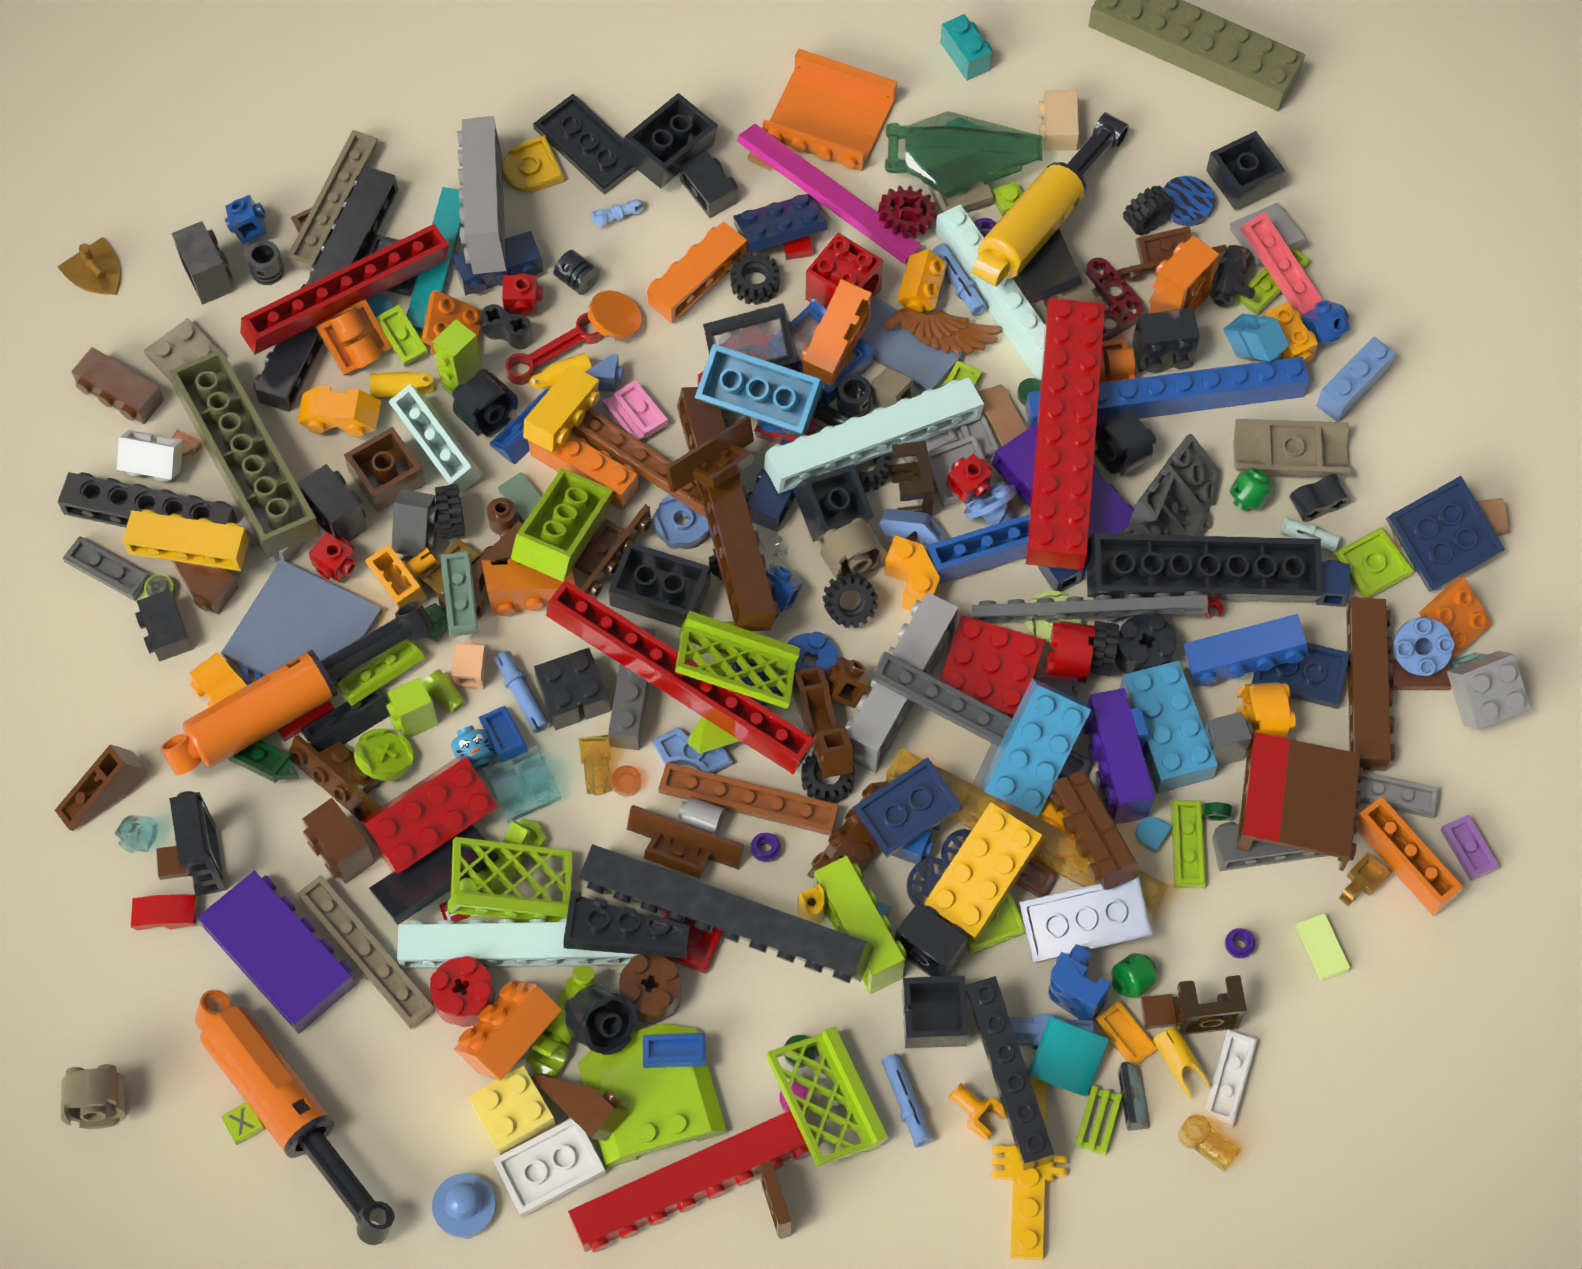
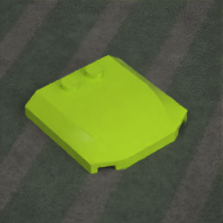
[577,1023,727,1169]

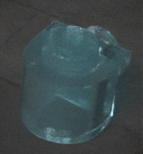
[114,815,158,853]

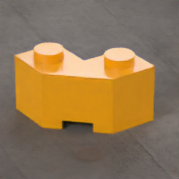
[297,385,381,438]
[884,535,940,611]

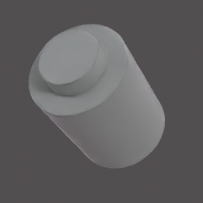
[678,797,725,835]

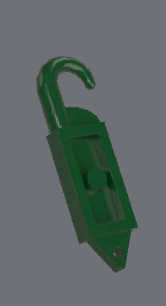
[228,740,299,783]

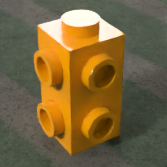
[897,249,947,313]
[1264,302,1318,365]

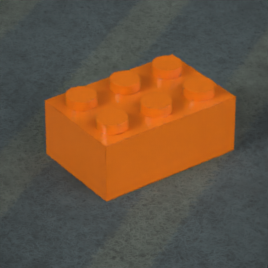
[1149,235,1220,314]
[453,980,562,1081]

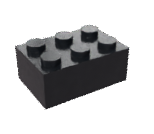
[621,93,718,189]
[608,541,711,628]

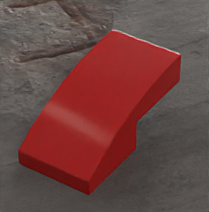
[131,894,198,931]

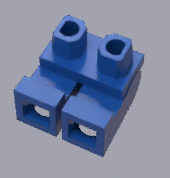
[1048,944,1111,1022]

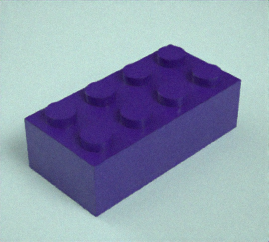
[1082,688,1155,825]

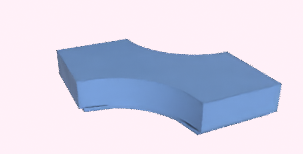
[652,727,732,774]

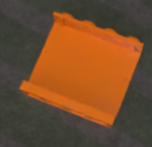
[763,48,898,171]

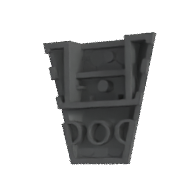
[1128,434,1221,536]

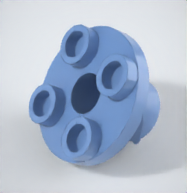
[964,481,1017,527]
[1393,617,1454,676]
[432,1173,496,1239]

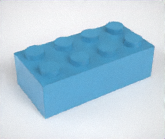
[695,344,824,436]
[1119,660,1218,794]
[980,678,1091,816]

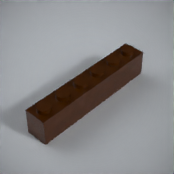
[1346,597,1395,771]

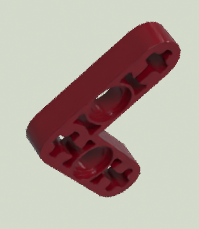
[1085,257,1144,341]

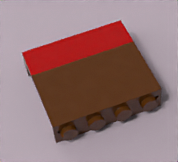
[1236,732,1363,871]

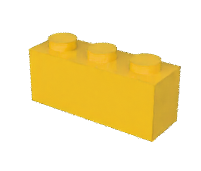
[523,365,600,452]

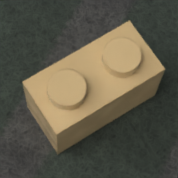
[1038,90,1079,150]

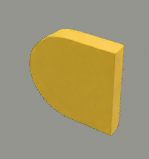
[502,135,564,192]

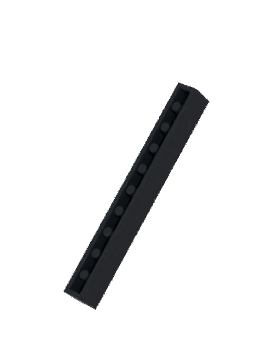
[253,166,398,412]
[579,844,874,984]

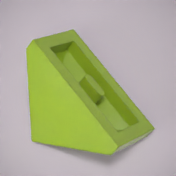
[687,717,740,754]

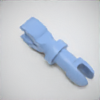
[591,199,644,227]

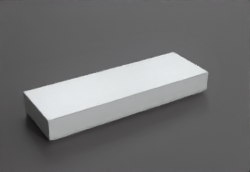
[1202,1030,1257,1128]

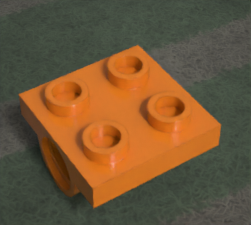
[421,289,482,356]
[315,299,392,375]
[1099,338,1135,383]
[1419,577,1492,659]

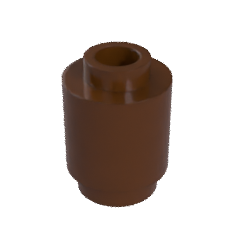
[487,497,518,536]

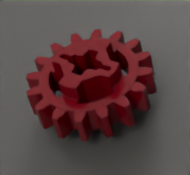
[878,185,938,238]

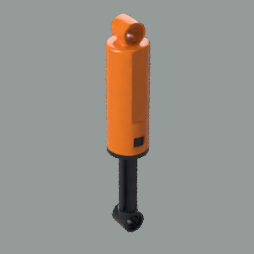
[160,600,434,775]
[195,990,395,1245]

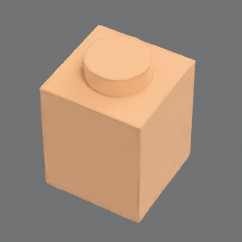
[451,642,487,689]

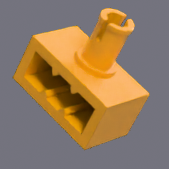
[365,544,438,608]

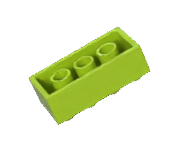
[511,468,613,582]
[814,856,907,995]

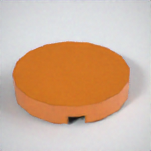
[588,290,642,341]

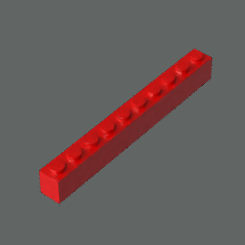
[546,580,815,775]

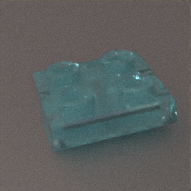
[483,746,562,824]

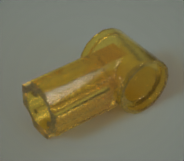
[579,734,612,795]
[1178,1114,1241,1172]

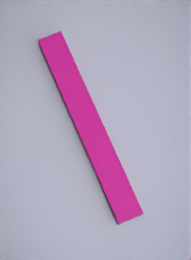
[737,124,922,264]

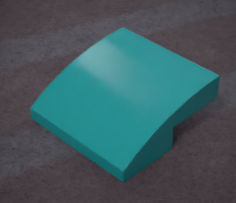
[1028,1016,1109,1097]

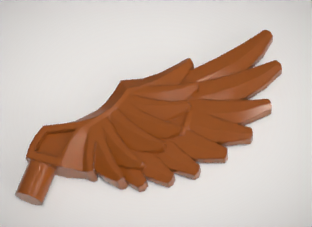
[884,307,1002,355]

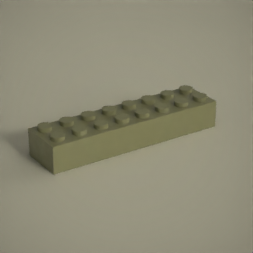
[1088,0,1305,111]
[169,349,319,559]

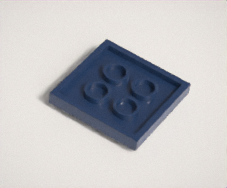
[1385,476,1505,592]

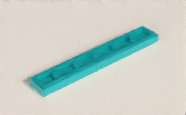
[406,187,464,332]

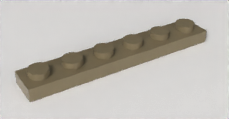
[287,130,378,270]
[297,875,434,1029]

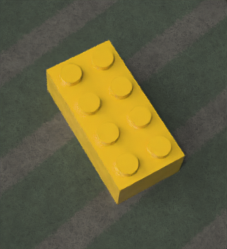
[924,802,1043,941]

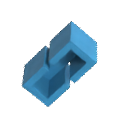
[1223,313,1290,361]

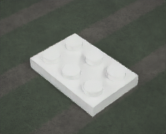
[492,1119,606,1217]

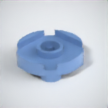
[654,495,709,549]

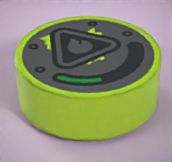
[144,574,175,597]

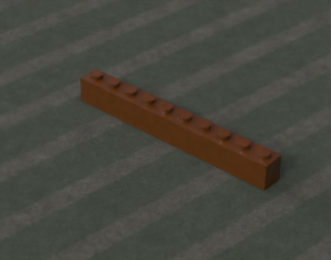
[677,387,779,631]

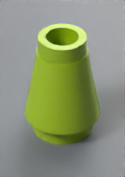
[423,669,465,713]

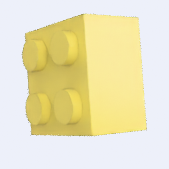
[468,1065,556,1156]

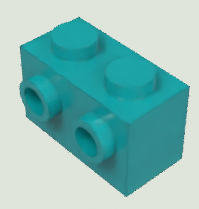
[940,13,993,81]

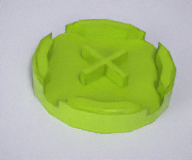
[354,728,414,781]

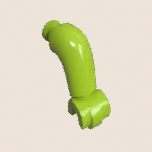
[460,819,547,895]
[526,965,597,1077]

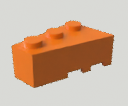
[800,279,871,386]
[482,559,576,616]

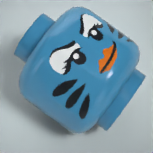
[451,725,495,771]

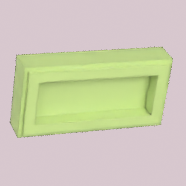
[1296,913,1350,981]

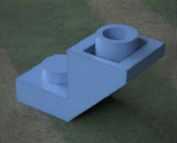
[585,354,624,408]
[879,509,946,546]

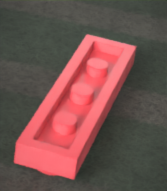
[1240,211,1323,315]

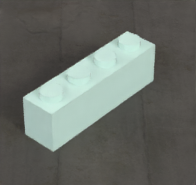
[389,384,484,493]

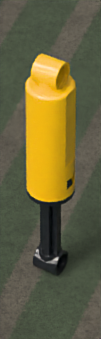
[971,112,1129,287]

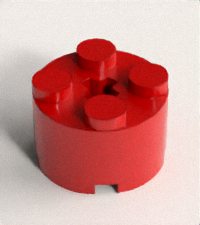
[1046,621,1095,684]
[430,956,495,1027]

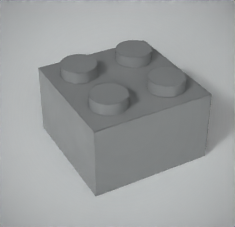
[1447,651,1531,730]

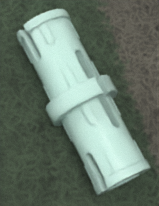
[1280,517,1340,553]

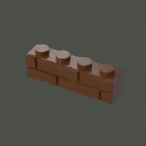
[1049,770,1138,890]

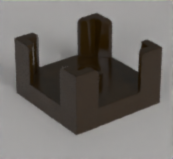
[890,441,935,517]
[1172,975,1247,1035]

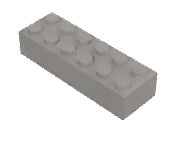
[457,116,506,274]
[845,592,958,773]

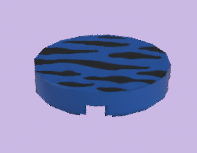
[1163,176,1215,226]

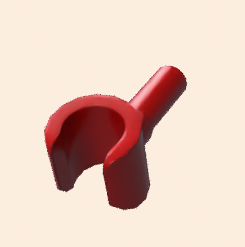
[1204,600,1223,618]

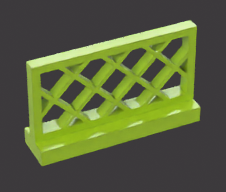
[675,611,800,709]
[447,837,572,922]
[765,1026,888,1167]

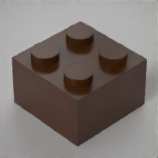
[344,427,426,512]
[302,798,374,884]

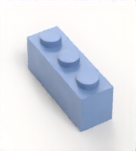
[1316,336,1396,422]

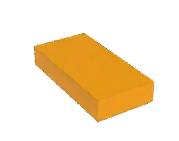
[1094,1001,1158,1066]

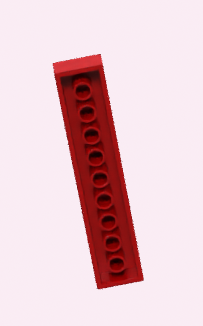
[1025,298,1105,570]

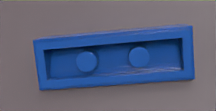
[489,389,549,464]

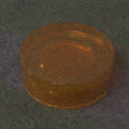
[612,765,642,797]

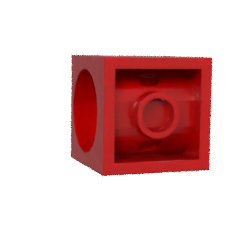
[805,232,883,309]

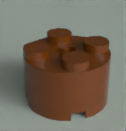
[619,955,682,1024]

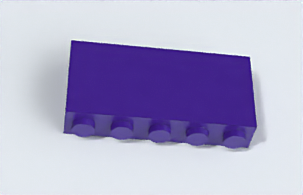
[991,423,1134,563]
[197,870,355,1034]

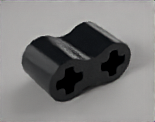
[481,304,533,350]
[1289,474,1350,522]

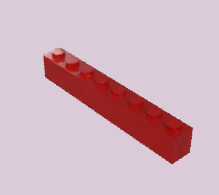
[240,224,449,355]
[568,1110,811,1253]

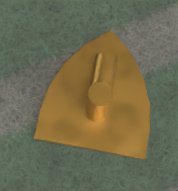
[57,237,120,295]

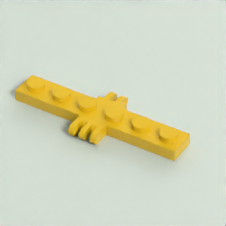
[991,1071,1067,1261]

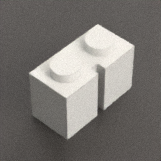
[117,430,183,482]

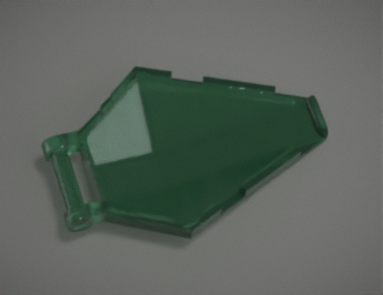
[885,111,1042,198]

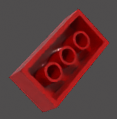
[359,755,498,874]

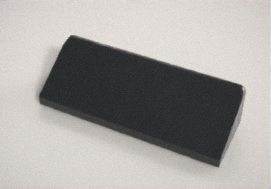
[300,689,390,753]

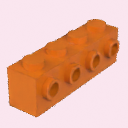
[647,221,747,323]
[528,434,639,511]
[1357,796,1463,916]

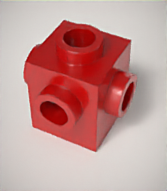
[502,273,543,315]
[946,453,993,504]
[308,532,357,583]

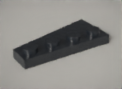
[563,890,690,958]

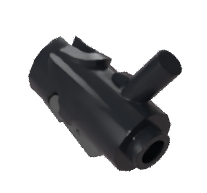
[1209,245,1255,307]

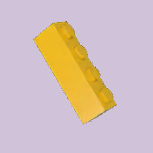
[122,510,249,571]

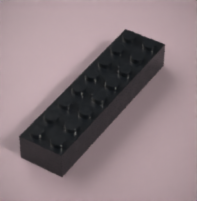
[1087,533,1323,602]

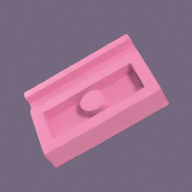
[602,380,668,440]

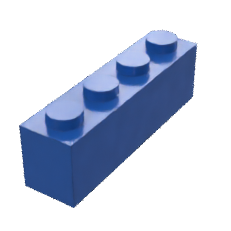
[927,514,1029,584]
[1183,614,1309,687]

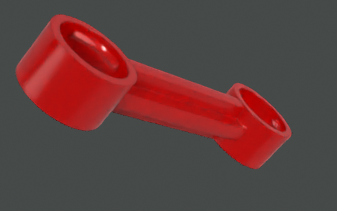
[505,312,604,385]

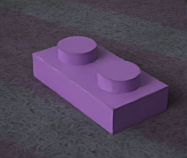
[1440,814,1499,881]

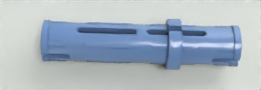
[932,243,987,316]
[493,650,550,733]
[881,1054,933,1147]

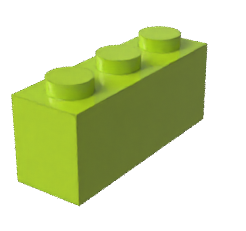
[432,319,483,395]

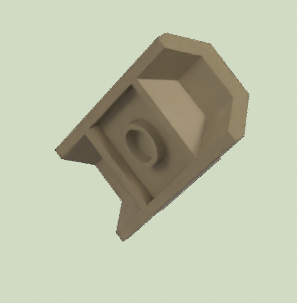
[1233,419,1351,477]

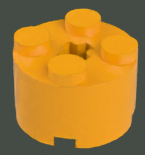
[1236,682,1296,738]

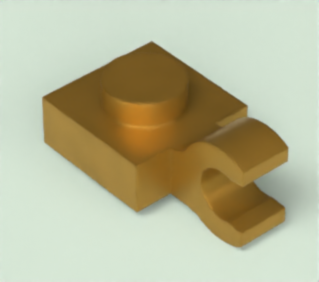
[1339,853,1391,906]

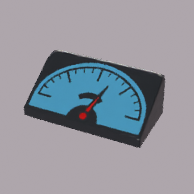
[1118,1062,1150,1131]

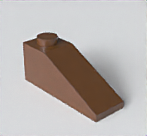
[171,561,239,614]
[55,744,148,831]
[531,1074,629,1141]

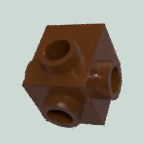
[825,656,870,709]

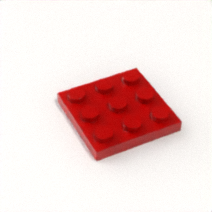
[940,615,1045,719]

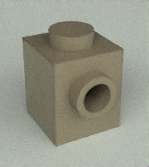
[870,367,916,408]

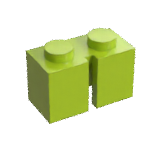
[386,677,438,739]

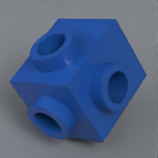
[225,194,267,244]
[1301,300,1350,344]
[765,566,804,612]

